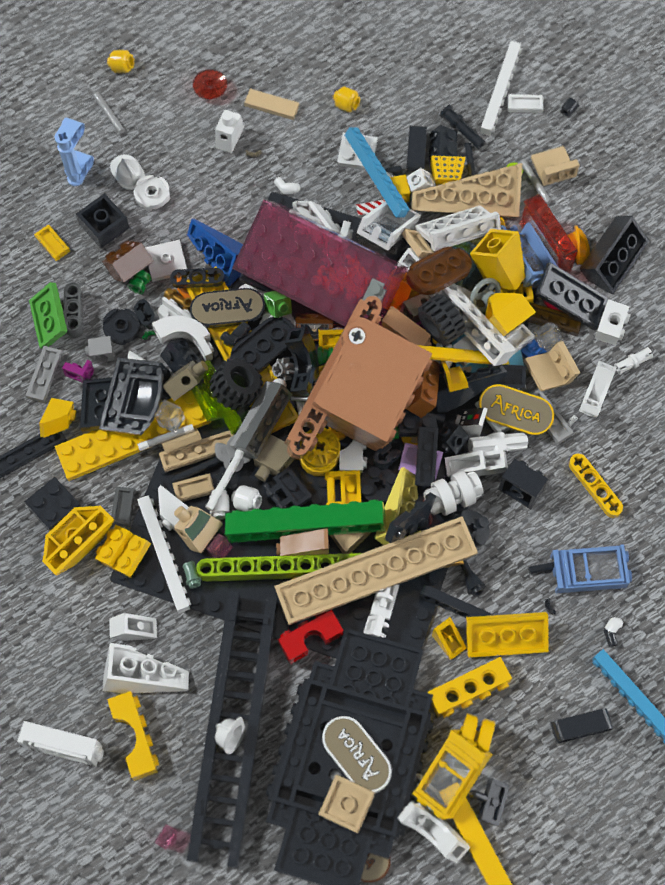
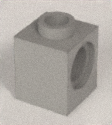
[85,336,114,363]

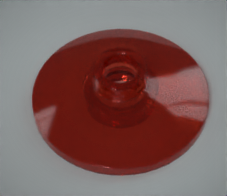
[193,69,227,100]

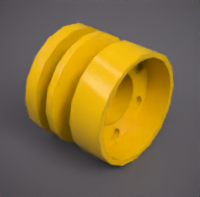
[299,428,340,476]

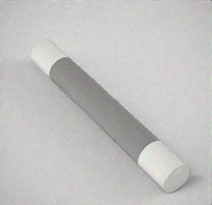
[138,424,195,451]

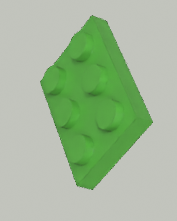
[29,282,67,349]

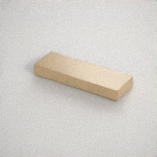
[244,89,299,120]

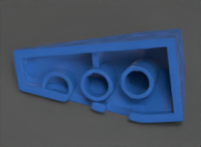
[187,219,253,286]

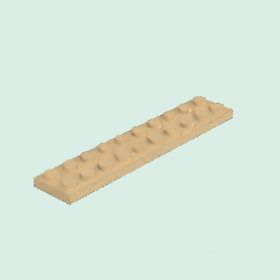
[275,516,478,625]

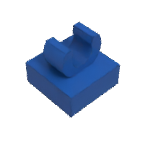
[521,339,547,359]

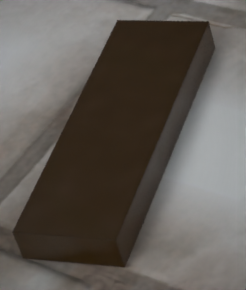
[526,302,581,336]

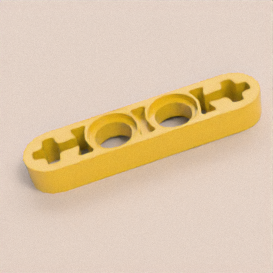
[569,454,623,518]

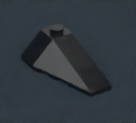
[435,365,508,413]

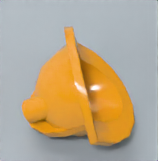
[557,225,590,265]

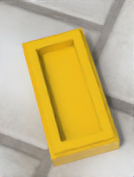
[34,224,71,261]

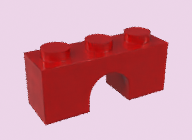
[278,610,344,665]

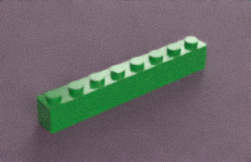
[225,500,386,543]

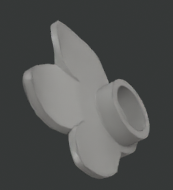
[215,434,251,472]

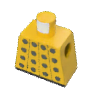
[431,154,465,186]

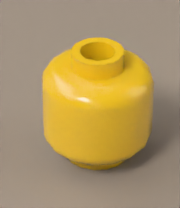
[107,50,134,73]
[333,86,360,112]

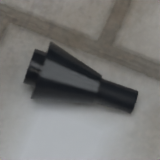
[460,560,486,596]

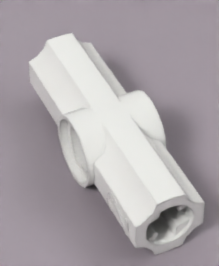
[468,432,528,453]

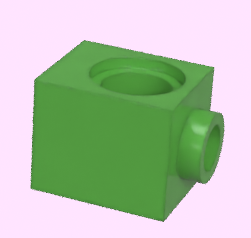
[264,290,292,318]

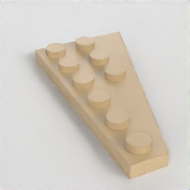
[411,163,522,218]

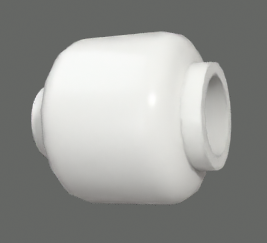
[231,485,262,512]

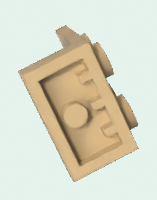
[531,146,580,186]
[524,341,580,392]

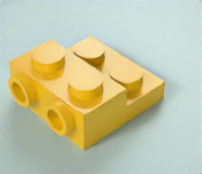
[95,525,151,578]

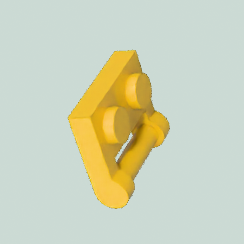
[325,470,361,505]

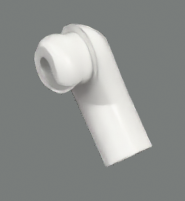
[274,177,300,195]

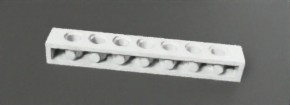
[398,248,517,366]

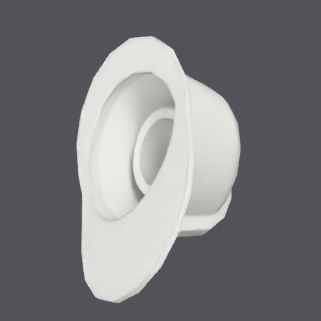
[110,155,145,190]
[215,717,245,754]

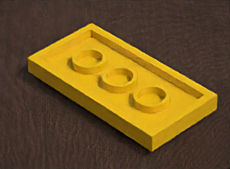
[466,612,549,658]

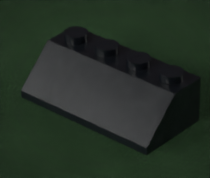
[579,215,649,294]

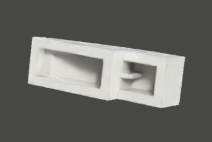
[445,449,508,477]

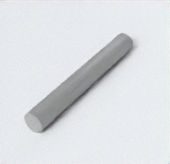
[93,92,125,134]
[519,159,551,205]

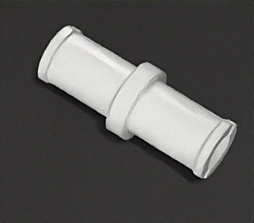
[614,347,653,375]

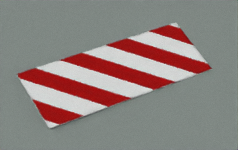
[356,200,385,215]

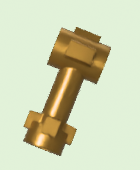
[164,288,192,312]

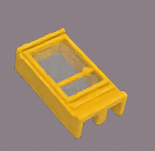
[412,729,492,820]

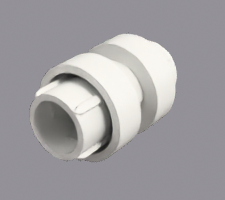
[424,470,483,516]

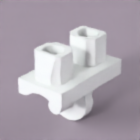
[370,584,399,620]

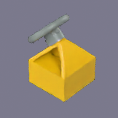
[470,278,536,336]

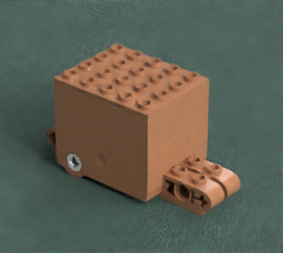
[284,296,432,459]

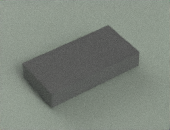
[111,487,136,527]

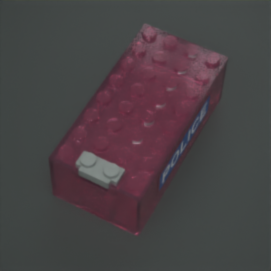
[232,199,408,326]

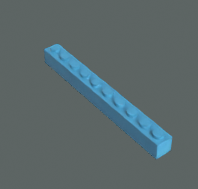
[344,127,410,218]
[592,649,665,744]

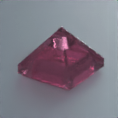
[154,824,178,850]

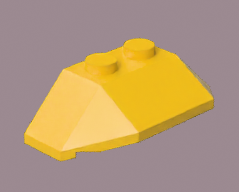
[42,505,114,576]

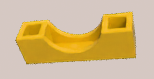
[107,691,160,781]

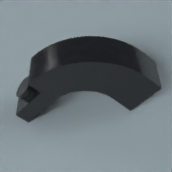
[285,326,319,397]

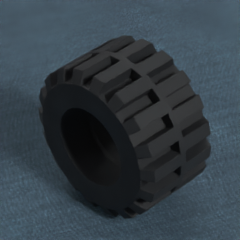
[418,294,466,346]
[210,358,263,411]

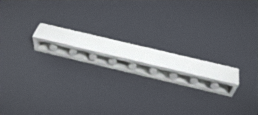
[480,41,522,136]
[137,495,191,614]

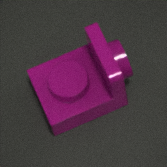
[62,360,94,383]

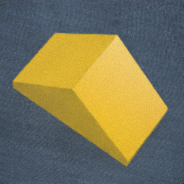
[432,617,467,660]

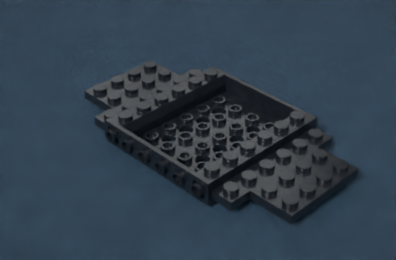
[266,628,434,885]

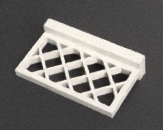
[415,205,501,252]

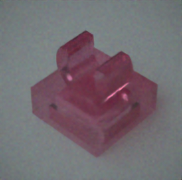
[206,534,233,558]

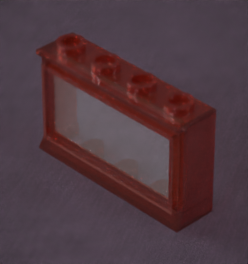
[519,194,578,273]

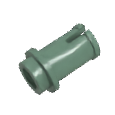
[183,561,202,588]

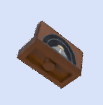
[296,314,333,341]

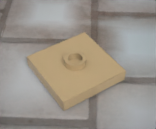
[319,774,376,833]

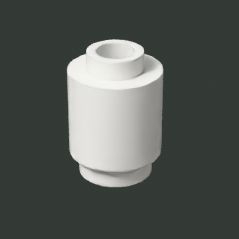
[210,490,230,520]

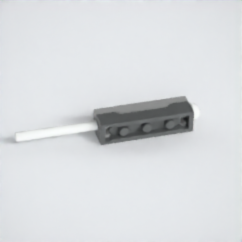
[205,378,293,511]

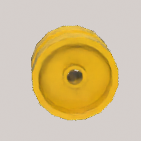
[460,713,495,753]

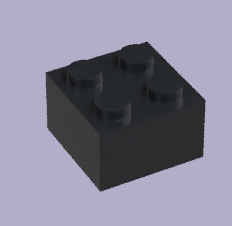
[76,193,129,248]
[498,458,548,510]
[24,477,81,531]

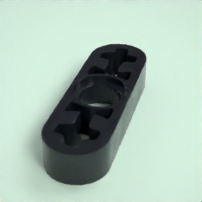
[170,268,225,288]

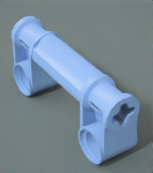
[54,117,94,186]

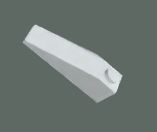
[102,643,189,693]

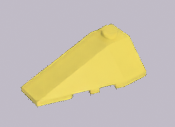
[375,467,421,545]

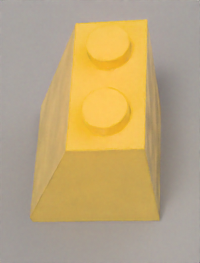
[470,229,526,290]

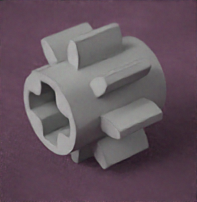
[272,358,295,381]

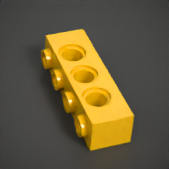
[428,657,512,718]

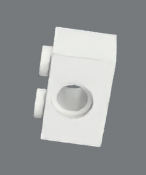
[594,300,631,346]

